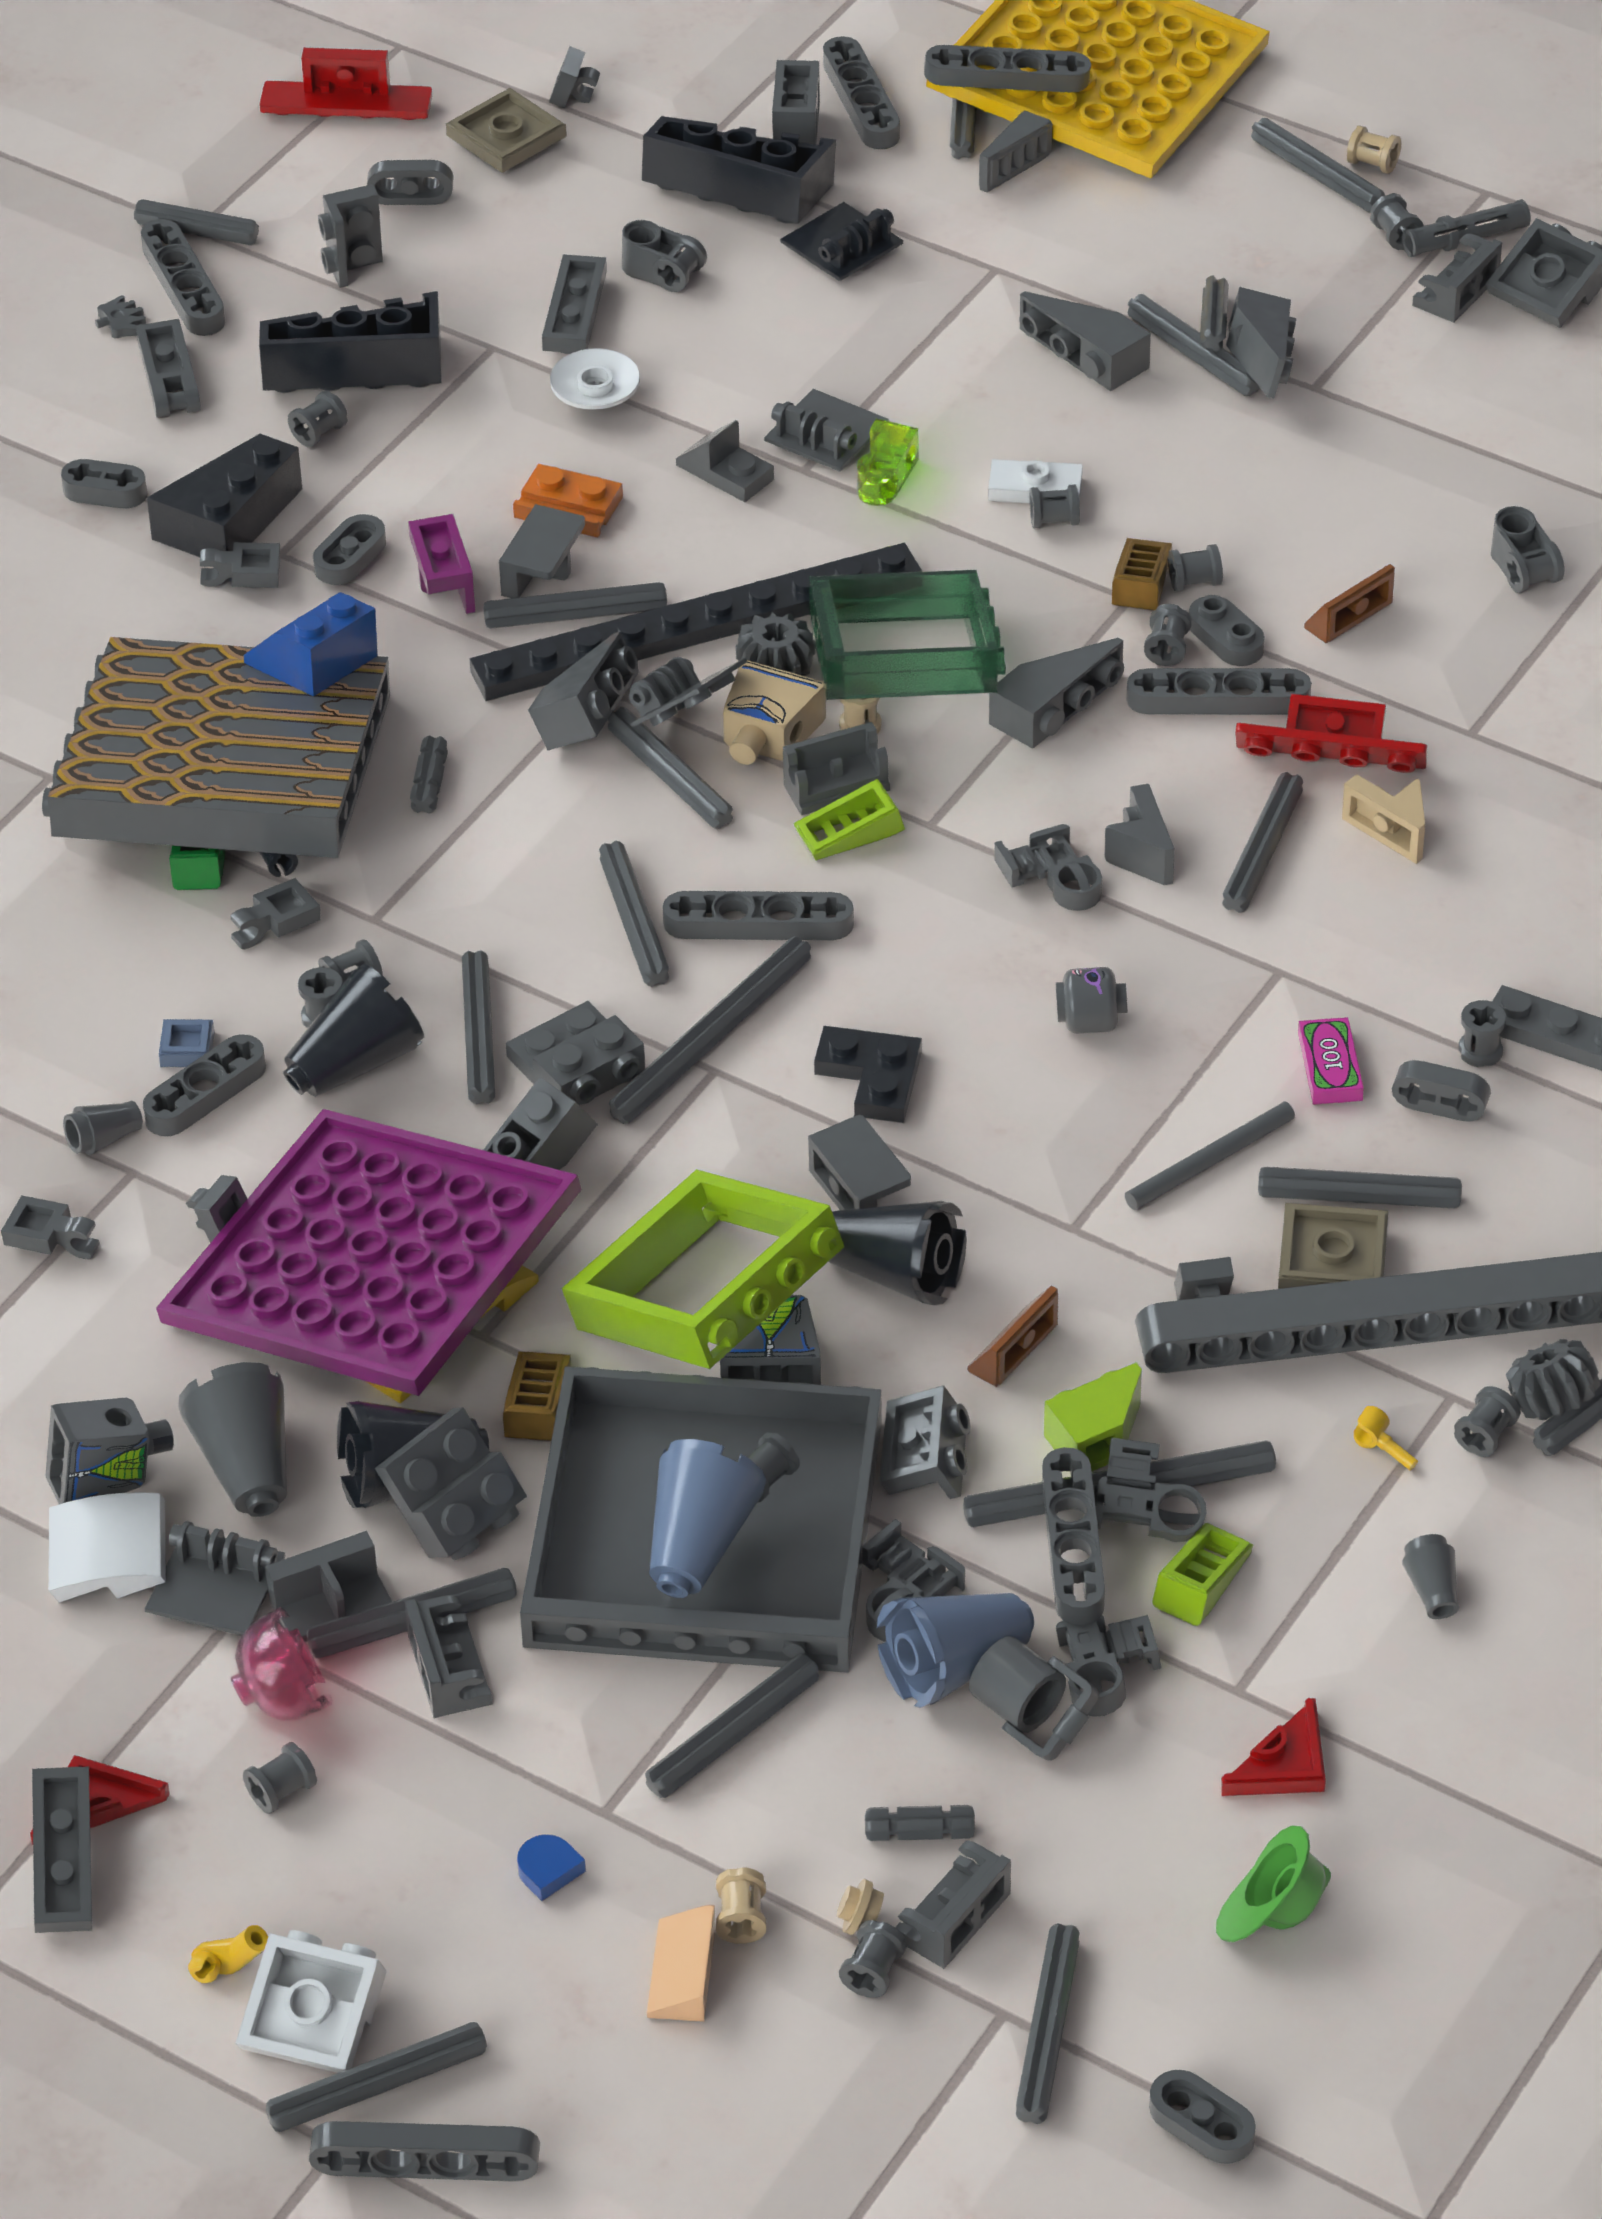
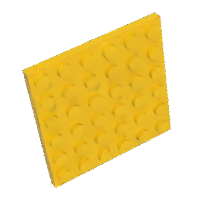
[926,0,1270,179]

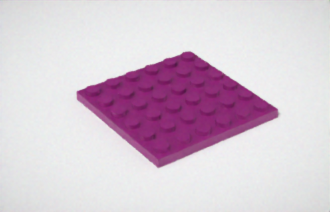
[156,1109,582,1396]

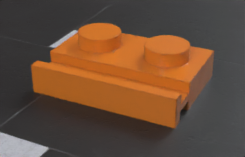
[513,463,623,538]

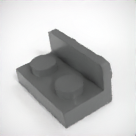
[318,184,383,288]
[880,1385,971,1499]

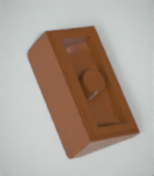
[1304,564,1395,643]
[967,1285,1058,1387]

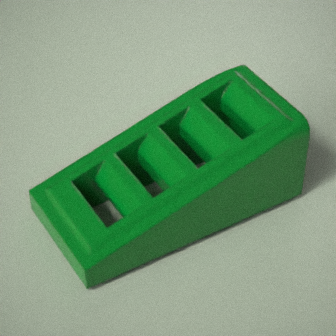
[169,846,225,890]

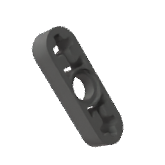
[143,1034,266,1136]

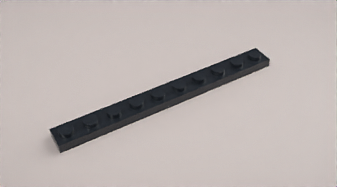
[469,542,922,701]

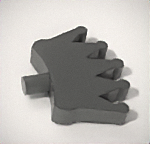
[95,295,146,338]

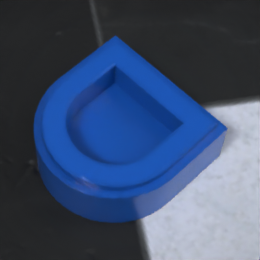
[517,1835,586,1901]

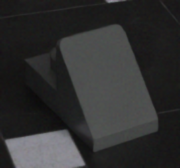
[676,420,774,502]
[1104,784,1175,885]

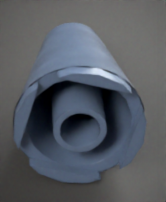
[649,1439,766,1598]
[877,1593,1034,1708]

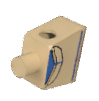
[723,660,826,765]

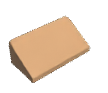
[647,1905,716,2022]

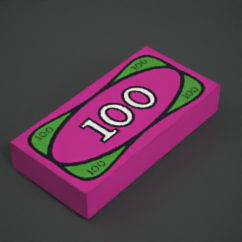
[1298,1017,1364,1105]

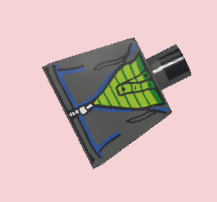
[720,1295,821,1385]
[45,1397,174,1504]

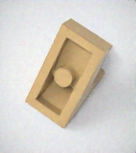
[1342,774,1425,864]

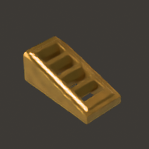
[1112,538,1172,610]
[503,1351,571,1441]

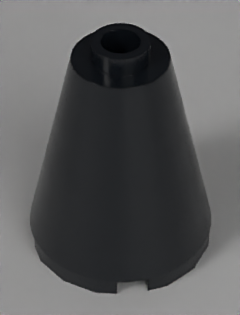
[283,964,424,1097]
[828,1201,967,1305]
[337,1401,489,1508]

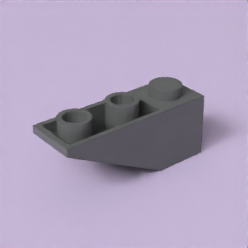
[1226,287,1296,399]
[1019,291,1151,391]
[528,632,639,750]
[989,638,1124,749]
[483,1077,598,1170]

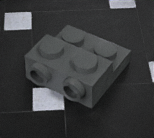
[1486,218,1602,328]
[506,1001,645,1106]
[375,1407,527,1560]

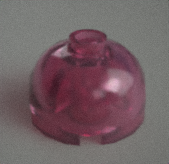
[231,1607,333,1721]

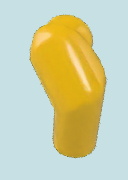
[188,1925,269,1983]

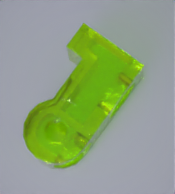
[857,418,919,506]

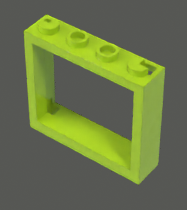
[561,1169,844,1369]

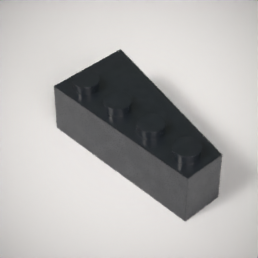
[642,116,836,224]
[259,291,442,393]

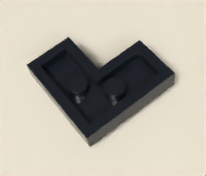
[814,1026,922,1123]

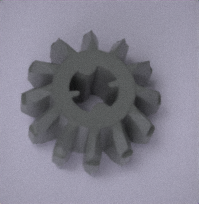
[736,611,816,676]
[1506,1339,1601,1420]

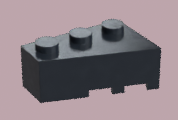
[147,433,303,557]

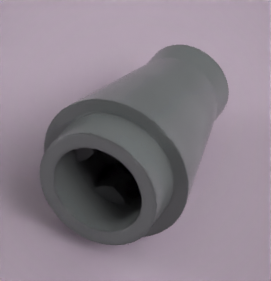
[63,1101,143,1155]
[1402,1534,1459,1619]

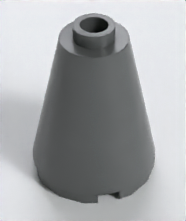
[178,1362,287,1517]

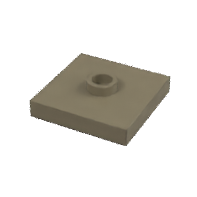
[446,88,567,173]
[1278,1203,1388,1289]

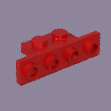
[260,47,432,120]
[1235,694,1427,773]

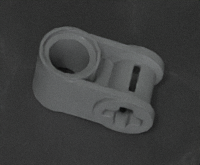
[622,220,707,292]
[1491,506,1565,593]

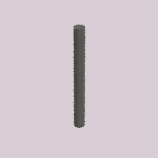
[1125,1101,1295,1210]

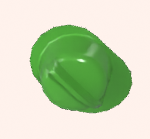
[1216,1826,1331,1942]

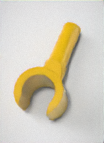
[1354,1406,1418,1471]

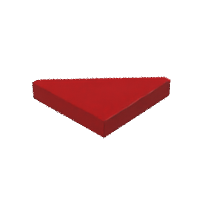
[1221,1698,1326,1796]
[30,1755,170,1845]

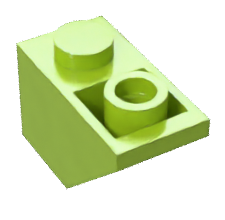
[1044,1362,1142,1472]

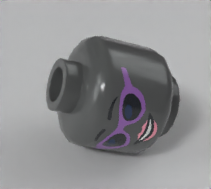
[1056,967,1128,1034]

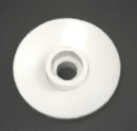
[550,348,640,410]

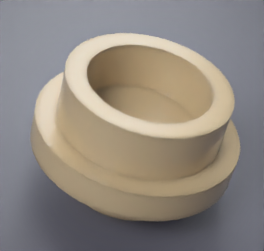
[837,1879,884,1935]

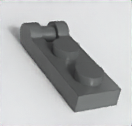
[135,319,201,418]

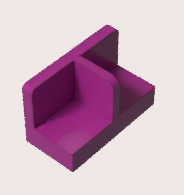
[408,514,475,614]

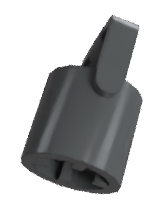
[969,1636,1099,1760]

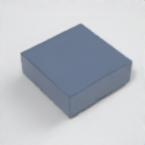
[159,1019,214,1067]

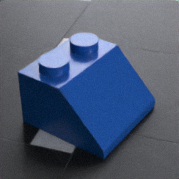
[243,592,378,697]

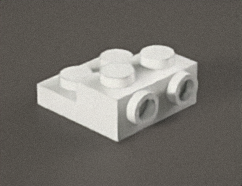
[236,1930,387,2073]

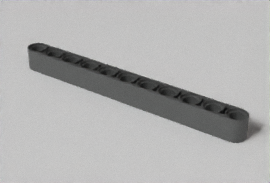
[1135,1252,1602,1373]

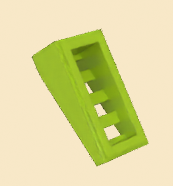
[793,779,905,860]
[1152,1523,1253,1626]

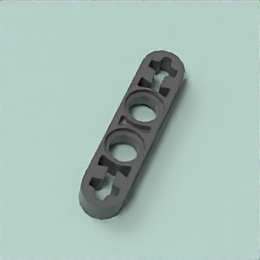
[823,36,900,149]
[924,45,1091,92]
[141,219,225,336]
[1126,668,1312,715]
[663,891,854,940]
[1042,1447,1105,1625]
[309,2121,540,2181]

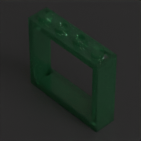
[809,570,1006,700]

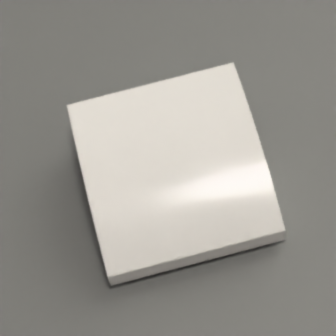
[49,1492,166,1602]

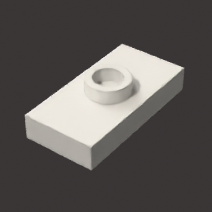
[988,459,1083,503]

